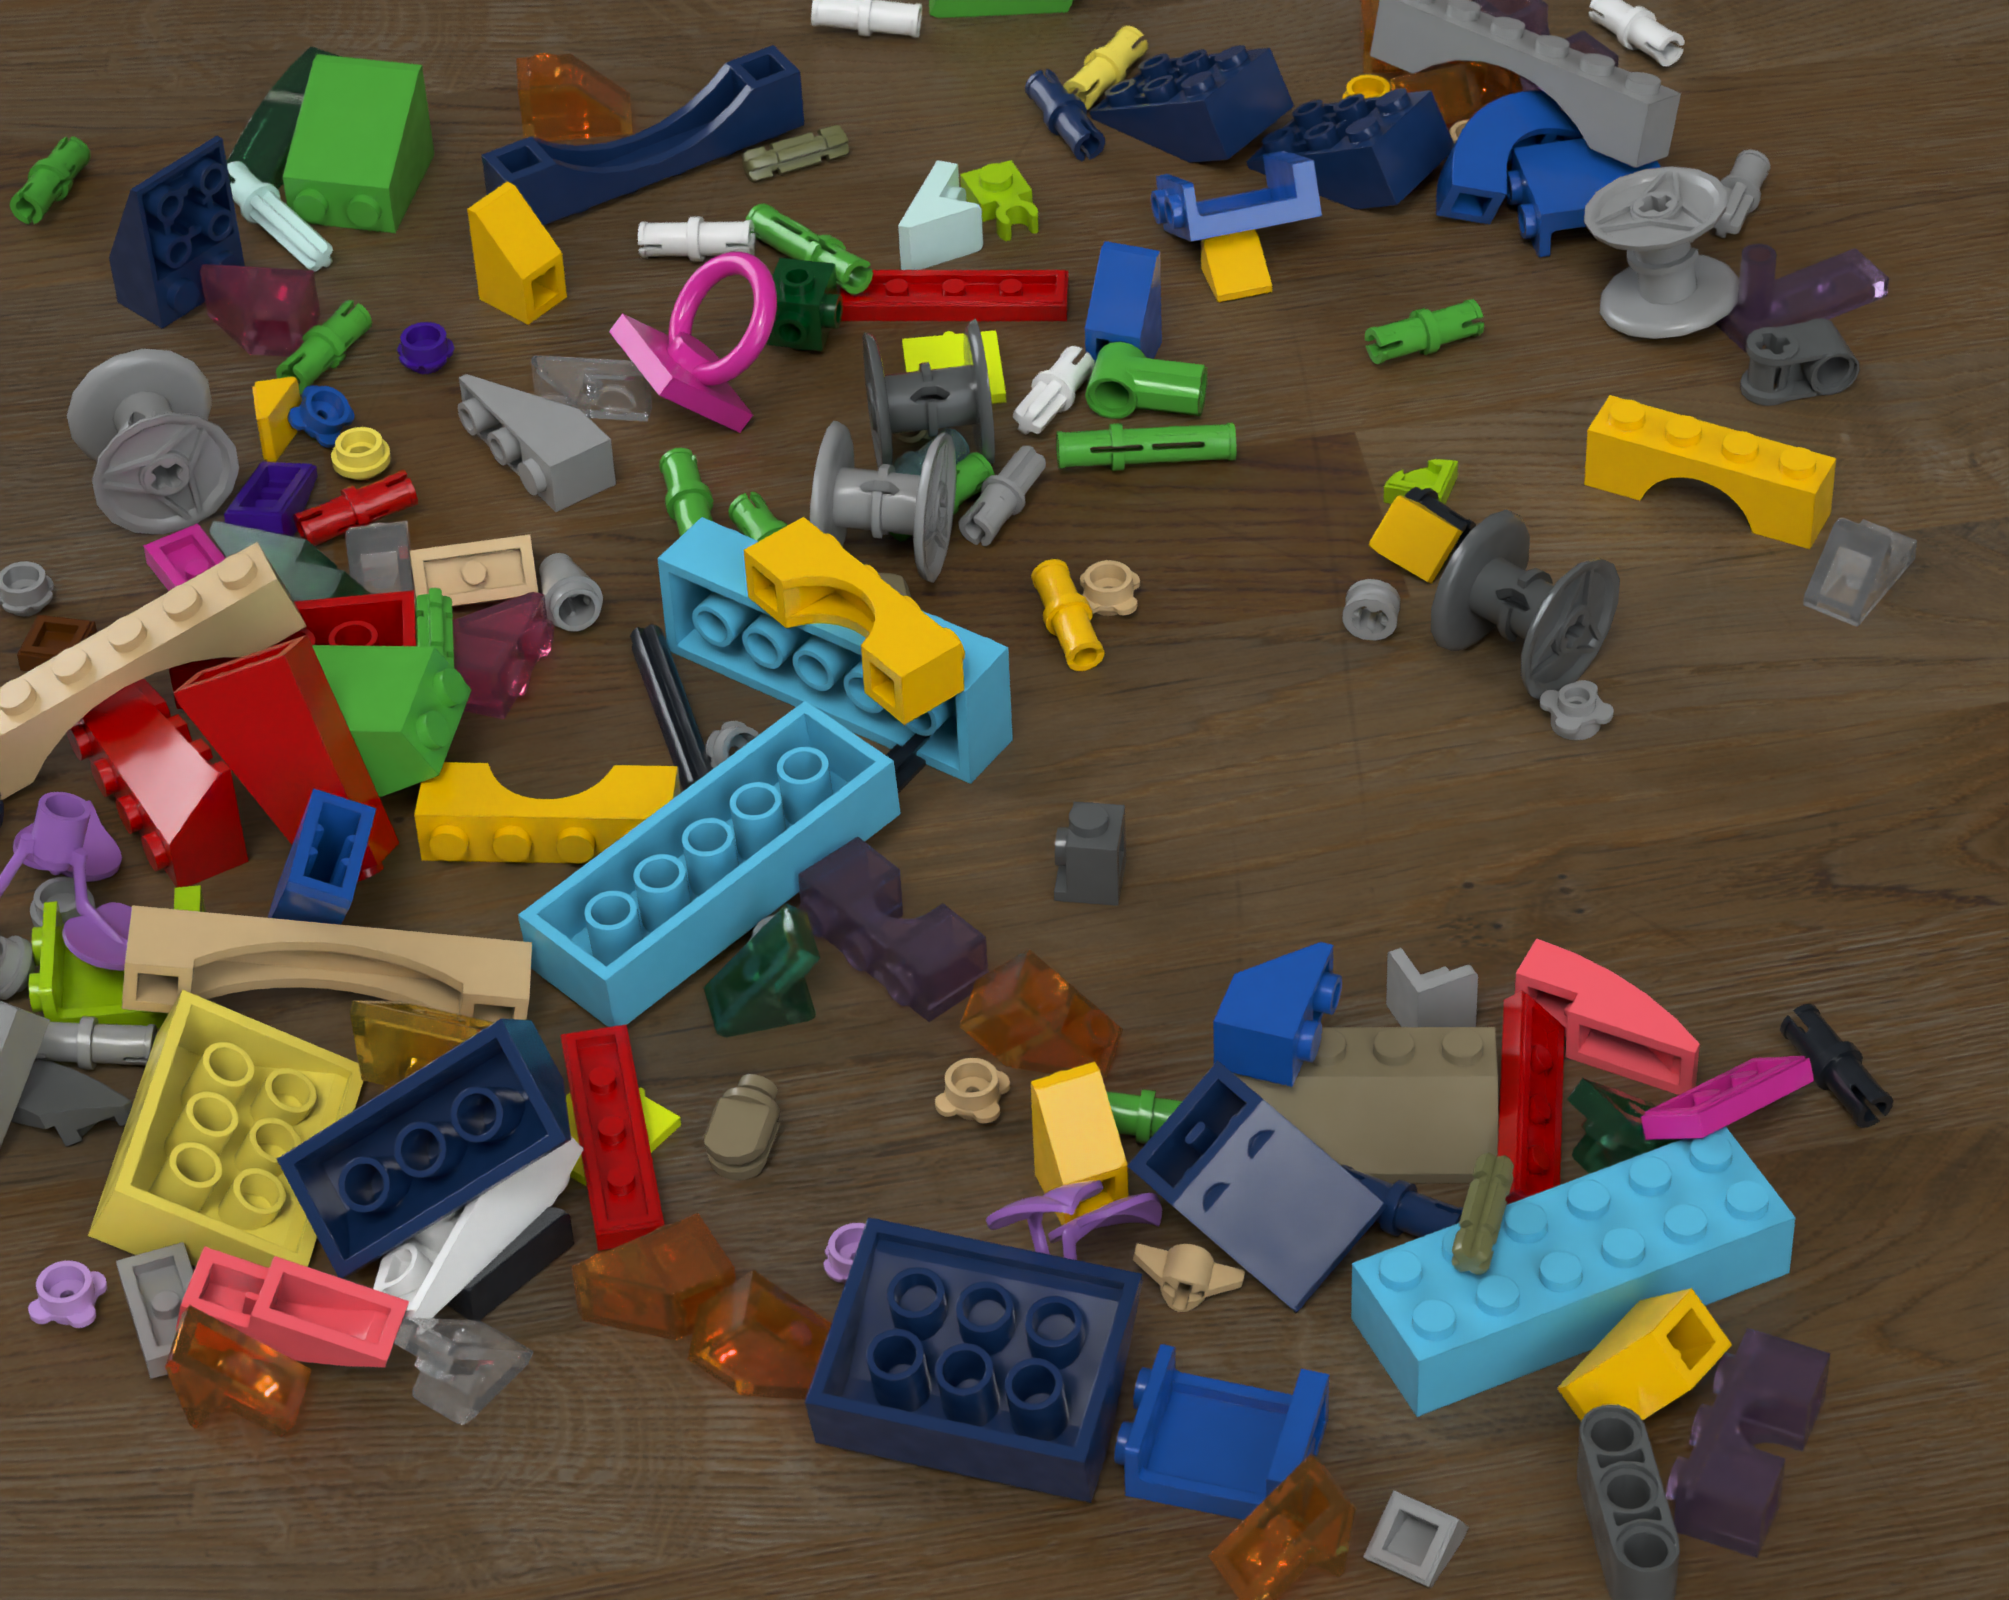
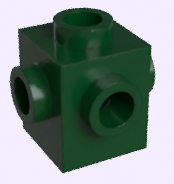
[767,258,843,351]

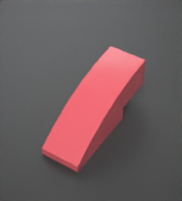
[1515,938,1700,1095]
[176,1246,409,1367]

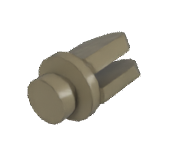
[703,1074,780,1180]

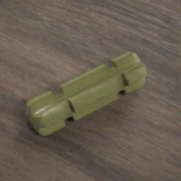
[742,125,849,182]
[1451,1152,1514,1275]

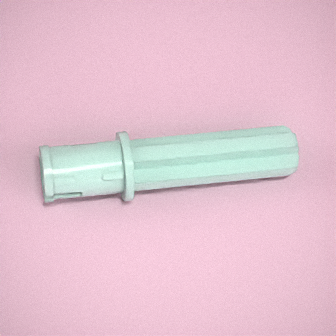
[227,161,333,272]

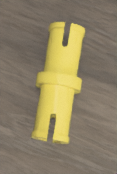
[1063,26,1148,110]

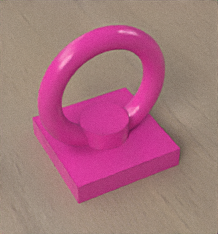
[609,252,777,433]

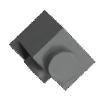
[1054,801,1126,906]

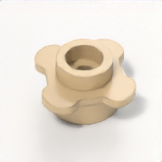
[1080,560,1140,616]
[935,1058,1010,1123]

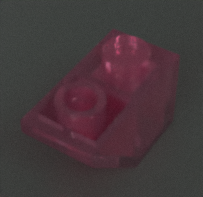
[200,264,321,357]
[453,592,554,719]

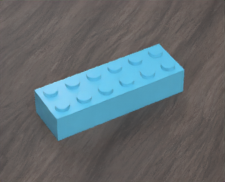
[658,517,1013,784]
[518,700,901,1027]
[1351,1126,1796,1417]

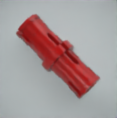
[293,469,418,550]

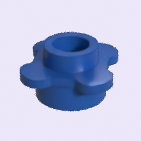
[288,385,354,448]

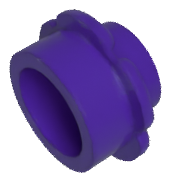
[397,322,454,374]

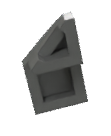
[11,1059,132,1147]

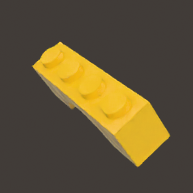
[1584,395,1836,549]
[744,517,965,725]
[414,762,681,864]

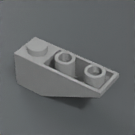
[458,374,616,512]

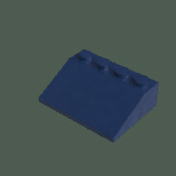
[805,1217,1143,1503]

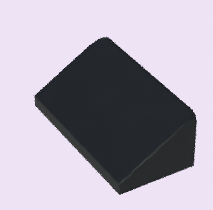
[447,1207,574,1324]

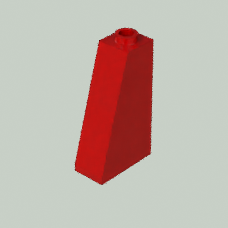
[174,635,399,882]

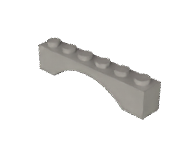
[1370,0,1681,168]

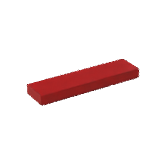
[840,270,1069,321]
[1497,990,1565,1205]
[560,1024,666,1251]

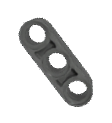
[1577,1405,1680,1600]

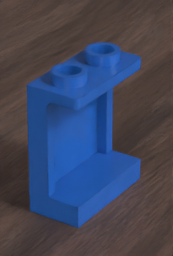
[1506,138,1661,258]
[1151,151,1322,241]
[1114,1344,1329,1530]

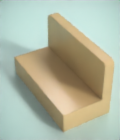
[410,534,539,608]

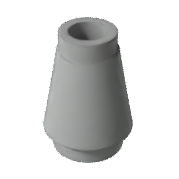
[539,553,603,631]

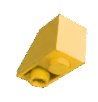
[467,182,567,325]
[1030,1062,1129,1225]
[1557,1288,1732,1421]

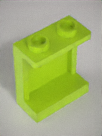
[29,885,208,1028]

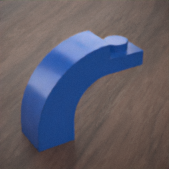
[1436,90,1584,225]

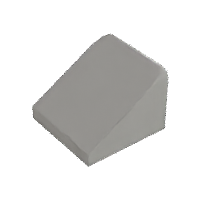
[1363,1490,1469,1588]

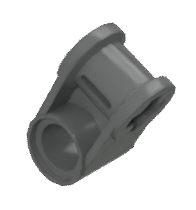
[1740,318,1860,406]

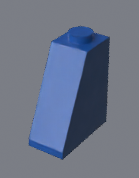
[268,788,376,925]

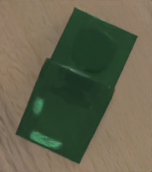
[703,903,820,1038]
[1566,1078,1681,1174]

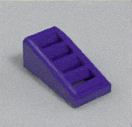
[224,462,318,557]

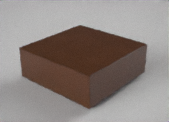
[17,615,97,671]

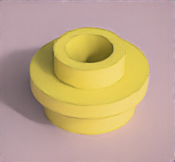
[331,427,391,480]

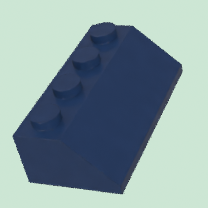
[277,1018,571,1279]

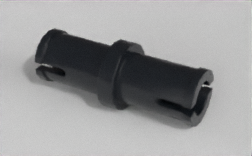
[1780,1004,1894,1128]

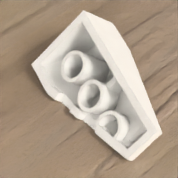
[373,1136,583,1331]

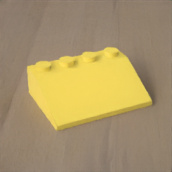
[88,989,367,1268]

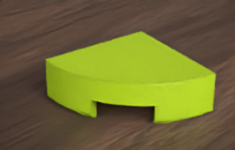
[1384,459,1458,504]

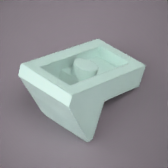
[898,160,983,270]

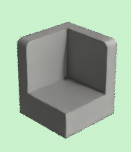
[1386,948,1478,1027]

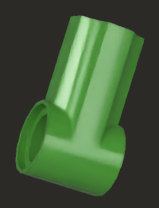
[1085,342,1208,419]

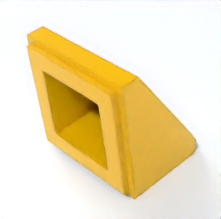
[1201,229,1272,302]
[252,377,301,462]
[1369,495,1463,584]

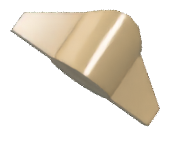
[1133,1243,1245,1312]

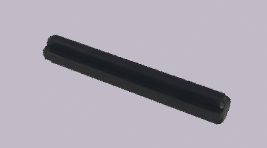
[630,624,714,791]

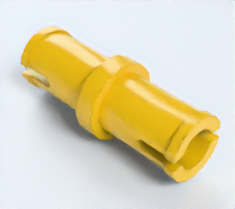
[1031,559,1105,671]

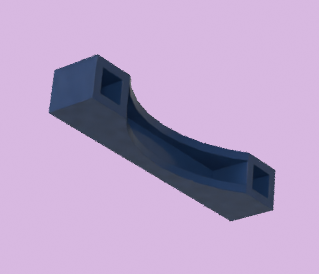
[481,45,804,225]

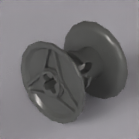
[863,319,995,471]
[1431,509,1620,700]

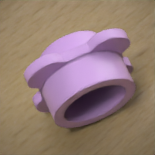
[28,1261,107,1328]

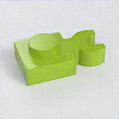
[960,160,1039,241]

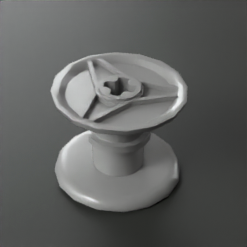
[1584,166,1741,339]
[67,349,239,535]
[810,421,957,583]

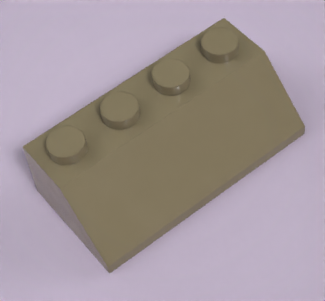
[1233,1027,1498,1183]

